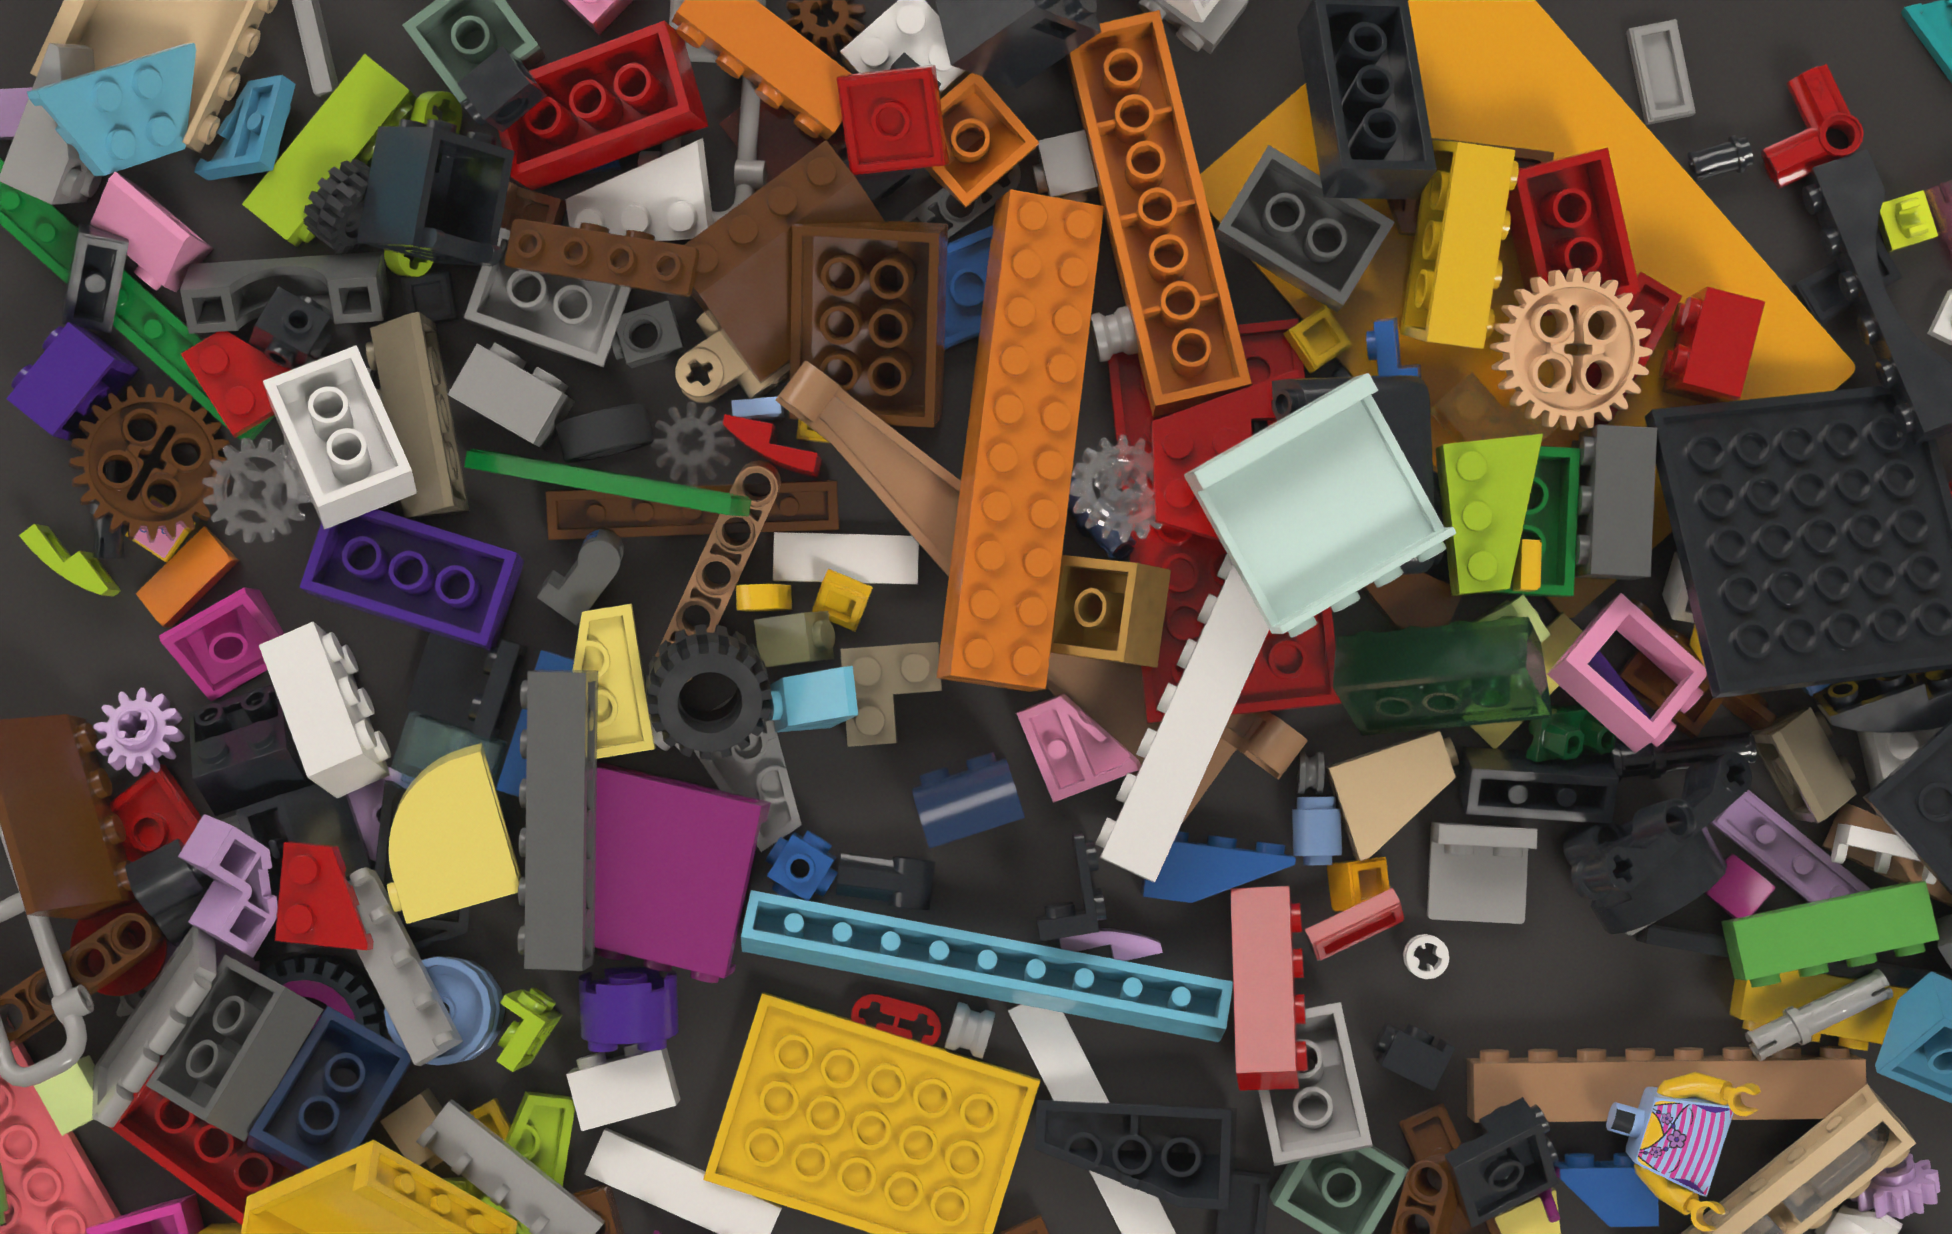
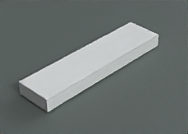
[585,1128,782,1234]

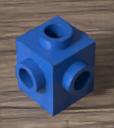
[765,830,838,901]

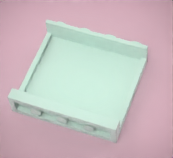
[1184,373,1456,638]

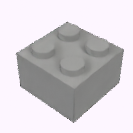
[448,342,575,451]

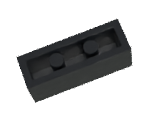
[1457,747,1619,824]

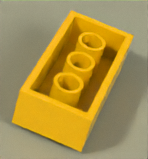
[1400,140,1519,349]

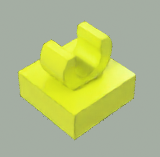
[1878,190,1938,252]

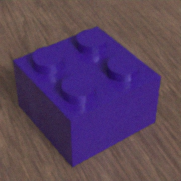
[6,322,140,441]

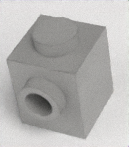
[1032,130,1098,203]

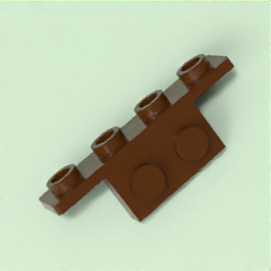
[505,219,699,297]
[1618,599,1777,739]

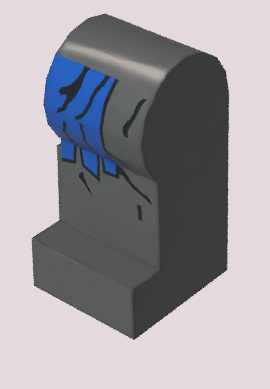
[537,529,624,626]

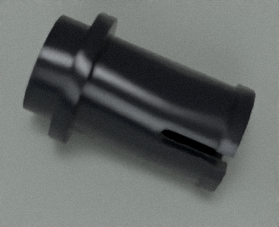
[1687,135,1753,182]

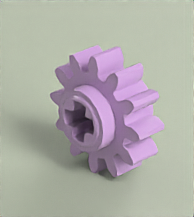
[94,688,185,776]
[1851,1154,1940,1219]

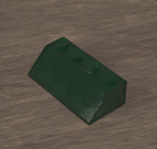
[1333,616,1552,736]

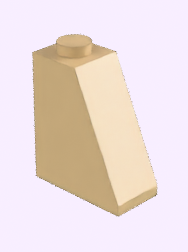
[1325,731,1459,861]

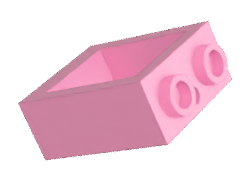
[1547,593,1707,753]

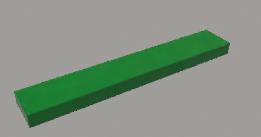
[464,449,751,517]

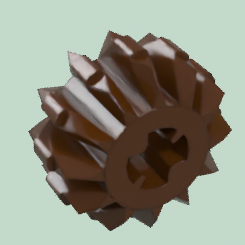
[785,0,866,59]

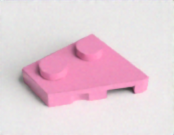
[1016,693,1141,803]

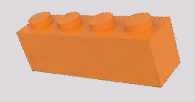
[672,0,851,140]

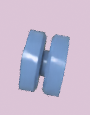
[384,957,505,1066]

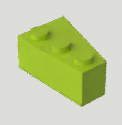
[1435,434,1543,596]

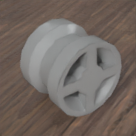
[1090,306,1138,362]
[945,1001,995,1059]

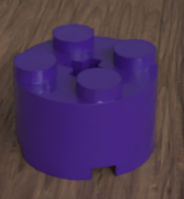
[578,966,679,1052]

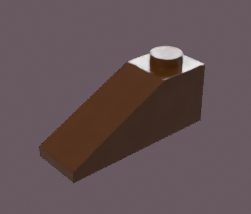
[1361,573,1462,650]

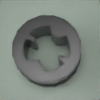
[1296,751,1325,795]

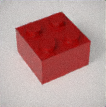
[1659,286,1765,404]

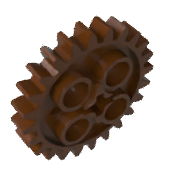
[69,384,232,543]

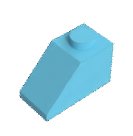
[769,666,858,733]

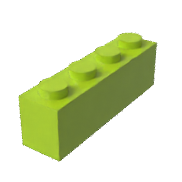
[242,54,417,247]

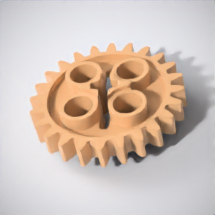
[1490,268,1652,430]

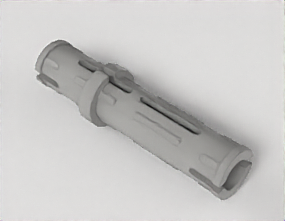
[1745,969,1893,1061]

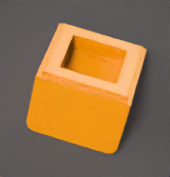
[1327,857,1390,911]

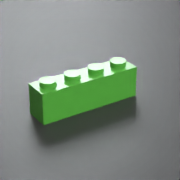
[1721,881,1940,988]

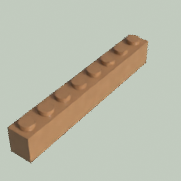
[1466,1046,1866,1123]

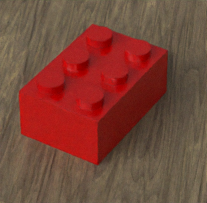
[1506,147,1641,316]

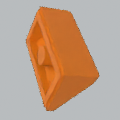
[136,526,240,628]

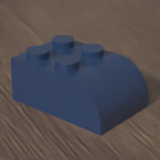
[912,752,1025,849]
[247,1006,412,1174]

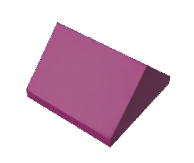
[159,587,285,702]

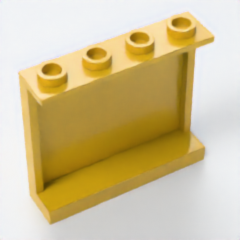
[241,1140,517,1234]

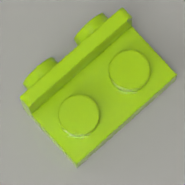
[497,987,563,1072]

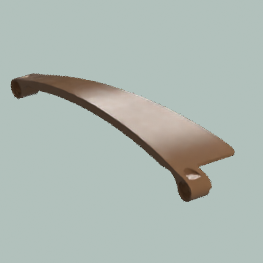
[775,360,1308,823]

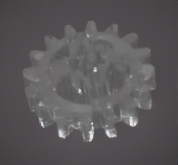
[1069,435,1162,542]
[203,438,312,543]

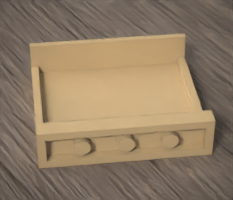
[30,0,278,153]

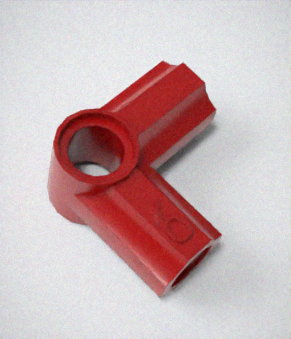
[1760,64,1864,189]

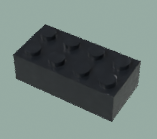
[1297,0,1437,199]

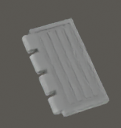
[92,926,217,1127]

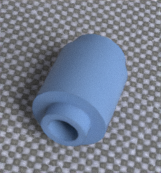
[1292,796,1342,865]

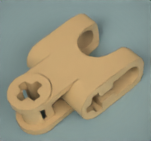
[676,312,790,403]

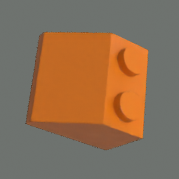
[925,73,1039,208]

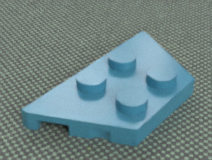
[27,43,196,176]

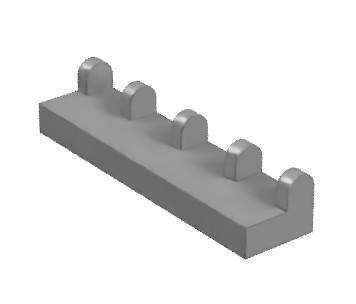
[348,867,463,1066]
[416,1099,605,1234]

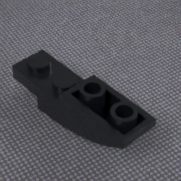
[1813,669,1952,733]

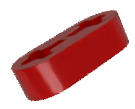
[851,993,941,1046]

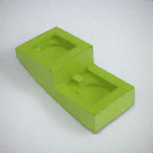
[19,524,121,597]

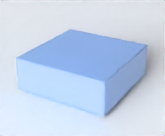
[731,397,784,422]

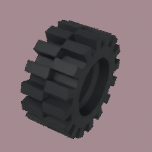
[303,159,371,254]

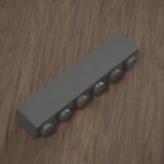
[518,669,598,971]

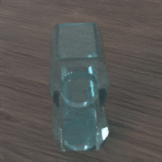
[391,711,507,784]

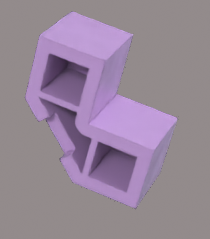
[178,814,278,958]

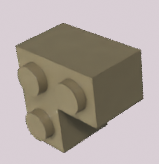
[840,642,942,747]

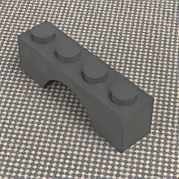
[180,251,390,334]

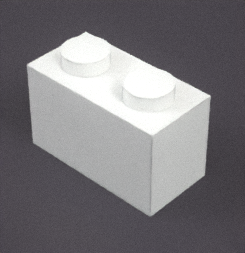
[566,1043,681,1131]

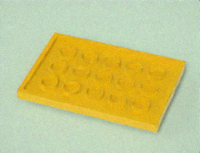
[703,992,1040,1234]

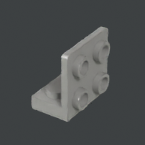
[1427,822,1537,924]

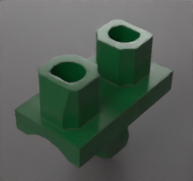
[1526,704,1616,762]

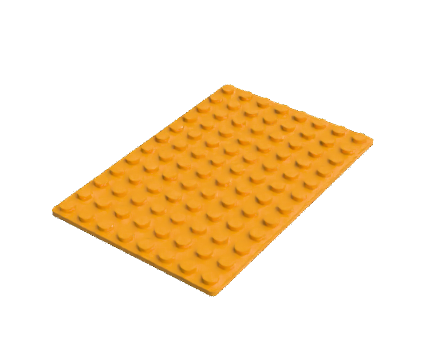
[1200,0,1855,618]

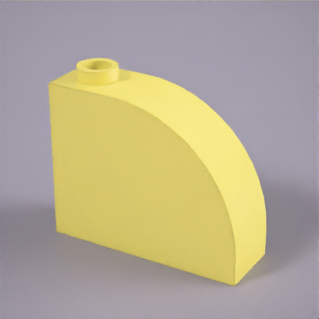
[387,743,521,924]

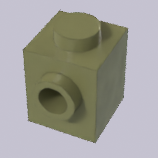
[754,611,835,667]

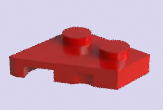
[181,331,292,438]
[275,841,374,950]

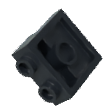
[1444,1097,1559,1228]

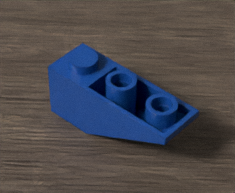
[1141,831,1296,903]

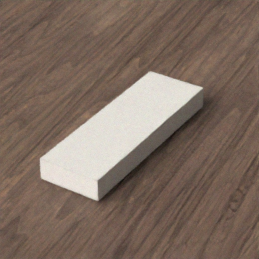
[773,532,919,585]

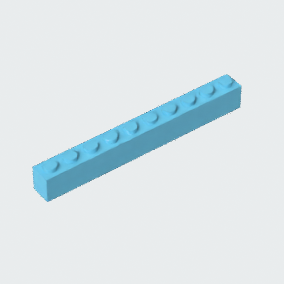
[741,890,1233,1042]

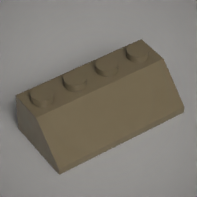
[366,312,470,521]

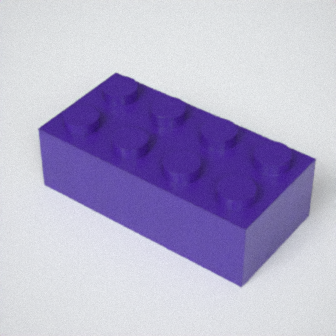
[299,509,525,651]

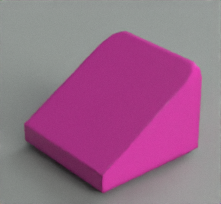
[1704,853,1775,919]

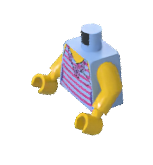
[1606,1072,1761,1232]

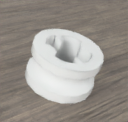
[1403,934,1450,979]

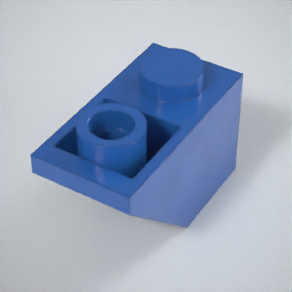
[1553,1152,1659,1227]

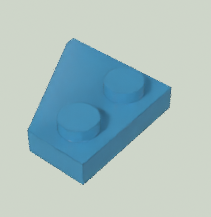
[194,75,296,181]

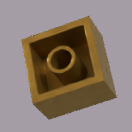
[1050,555,1171,667]

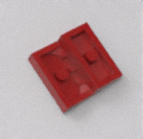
[723,414,822,479]

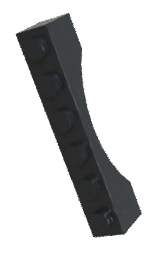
[1802,149,1952,446]

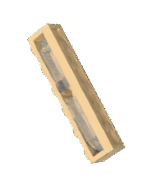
[1681,1084,1916,1234]

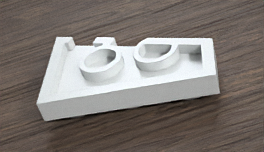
[565,138,713,241]

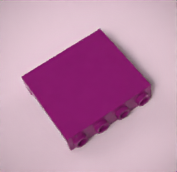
[595,761,771,983]

